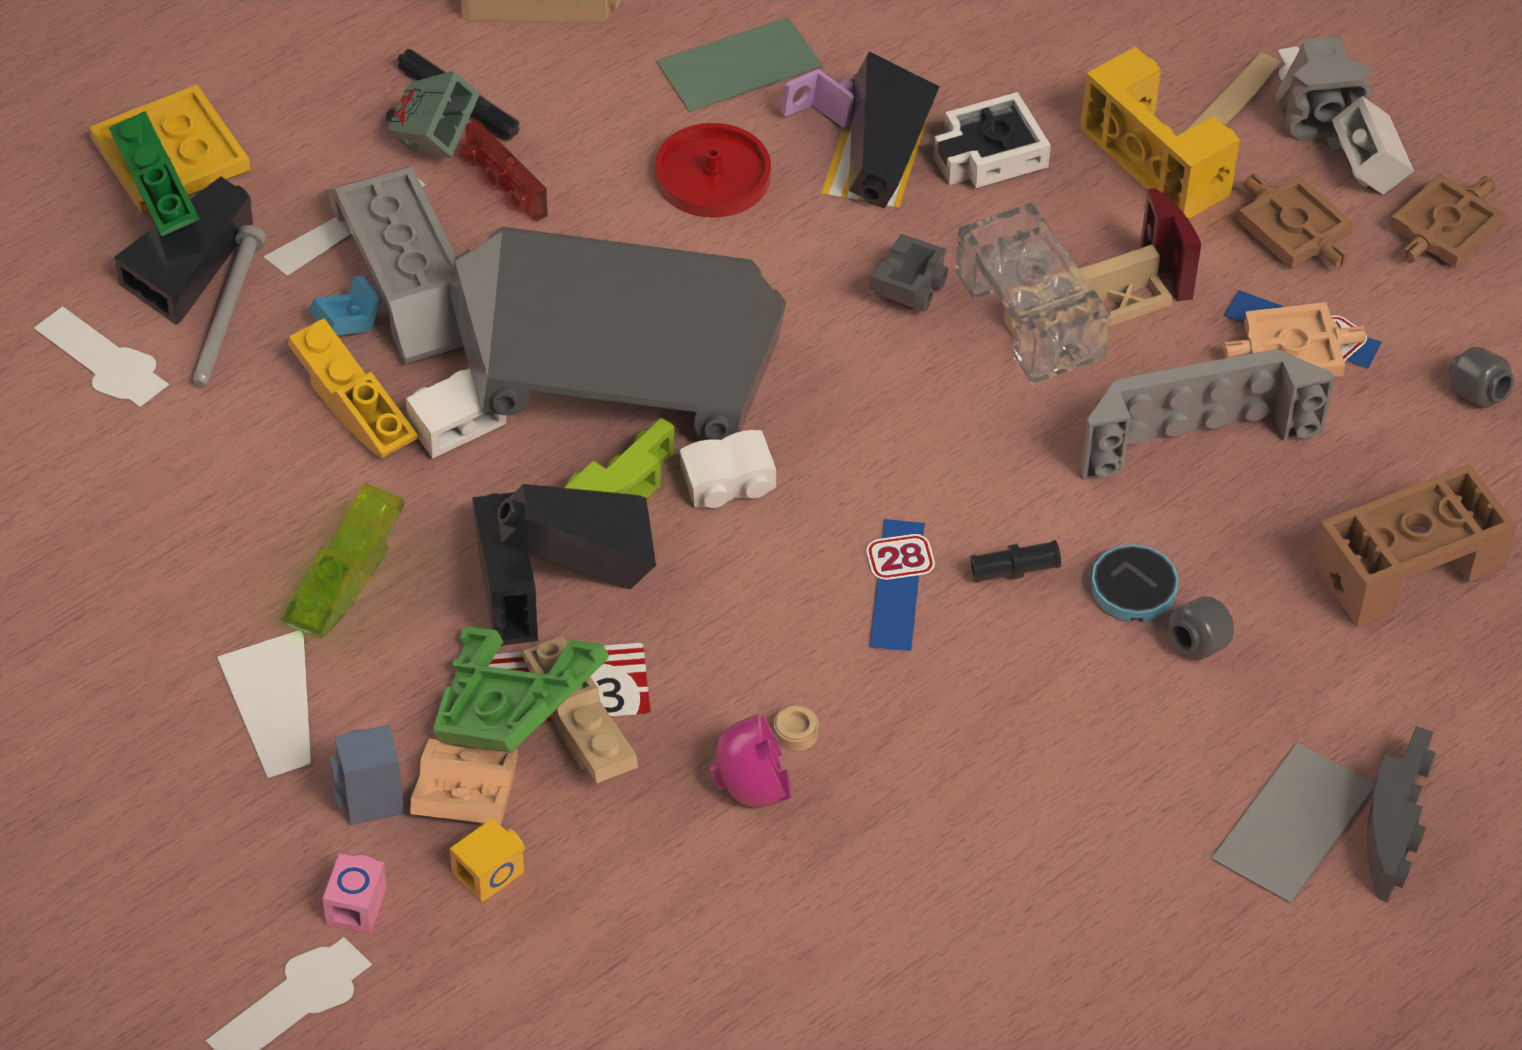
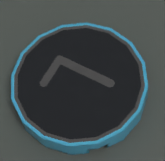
[1091,544,1179,622]

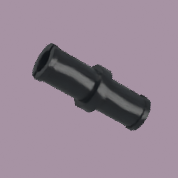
[970,540,1061,583]

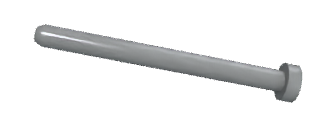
[193,225,266,387]

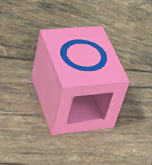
[323,853,387,934]

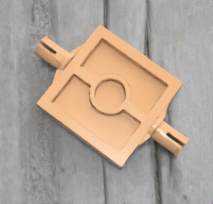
[1223,302,1366,377]

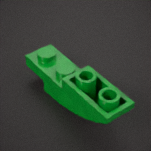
[108,111,200,236]

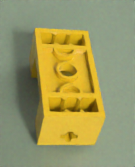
[1080,47,1240,219]

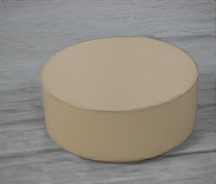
[774,705,819,751]

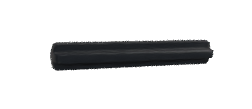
[397,49,520,140]

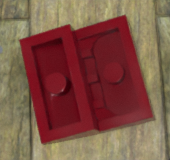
[1140,188,1201,302]

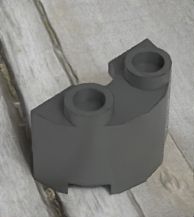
[870,234,949,312]

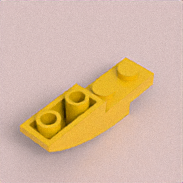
[288,318,418,458]

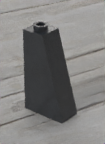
[849,51,940,208]
[114,176,253,325]
[497,484,656,589]
[472,492,538,646]

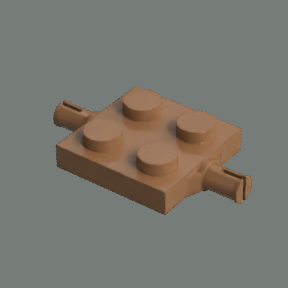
[1237,173,1353,269]
[1390,174,1505,268]

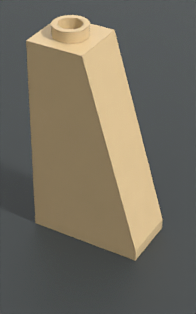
[461,0,621,22]

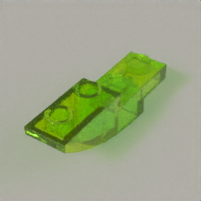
[281,483,405,639]

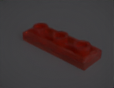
[462,119,548,222]

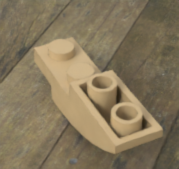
[522,636,638,784]

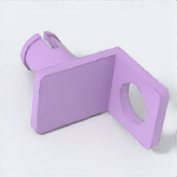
[781,69,856,128]

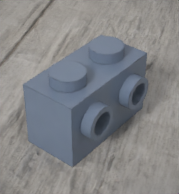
[329,725,404,825]

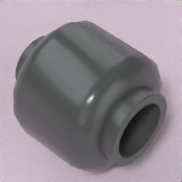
[1449,347,1514,407]
[1168,596,1234,660]

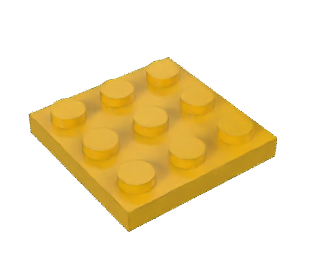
[89,85,251,213]

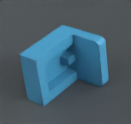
[309,276,382,336]

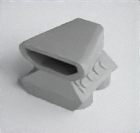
[1274,37,1371,141]

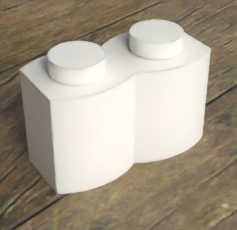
[680,430,776,508]

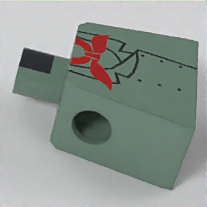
[386,71,480,158]

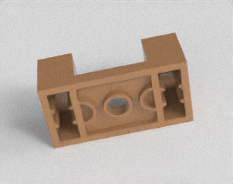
[1312,464,1517,627]

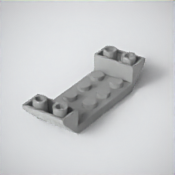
[325,167,464,364]
[1080,349,1334,480]

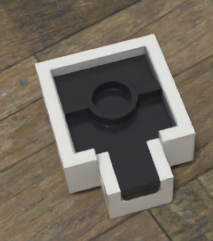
[933,92,1051,188]

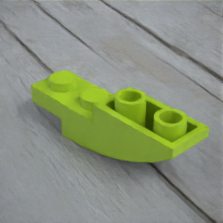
[564,418,674,498]

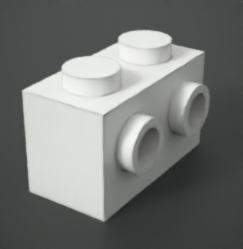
[1332,96,1414,195]
[406,368,506,459]

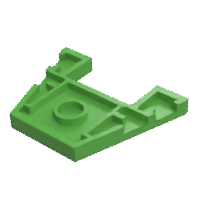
[433,626,609,753]

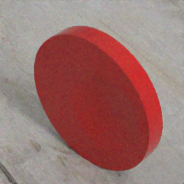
[655,123,771,218]

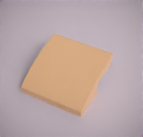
[410,739,518,825]

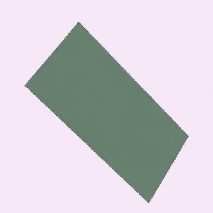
[656,17,822,111]

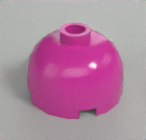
[710,714,792,808]

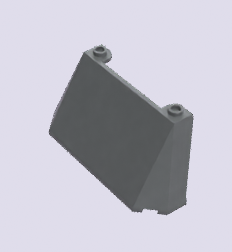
[450,227,786,440]

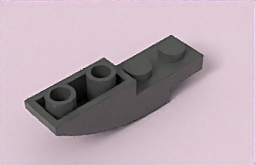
[1366,726,1436,902]

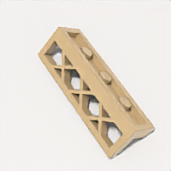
[1003,245,1173,355]

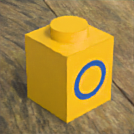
[450,818,525,903]

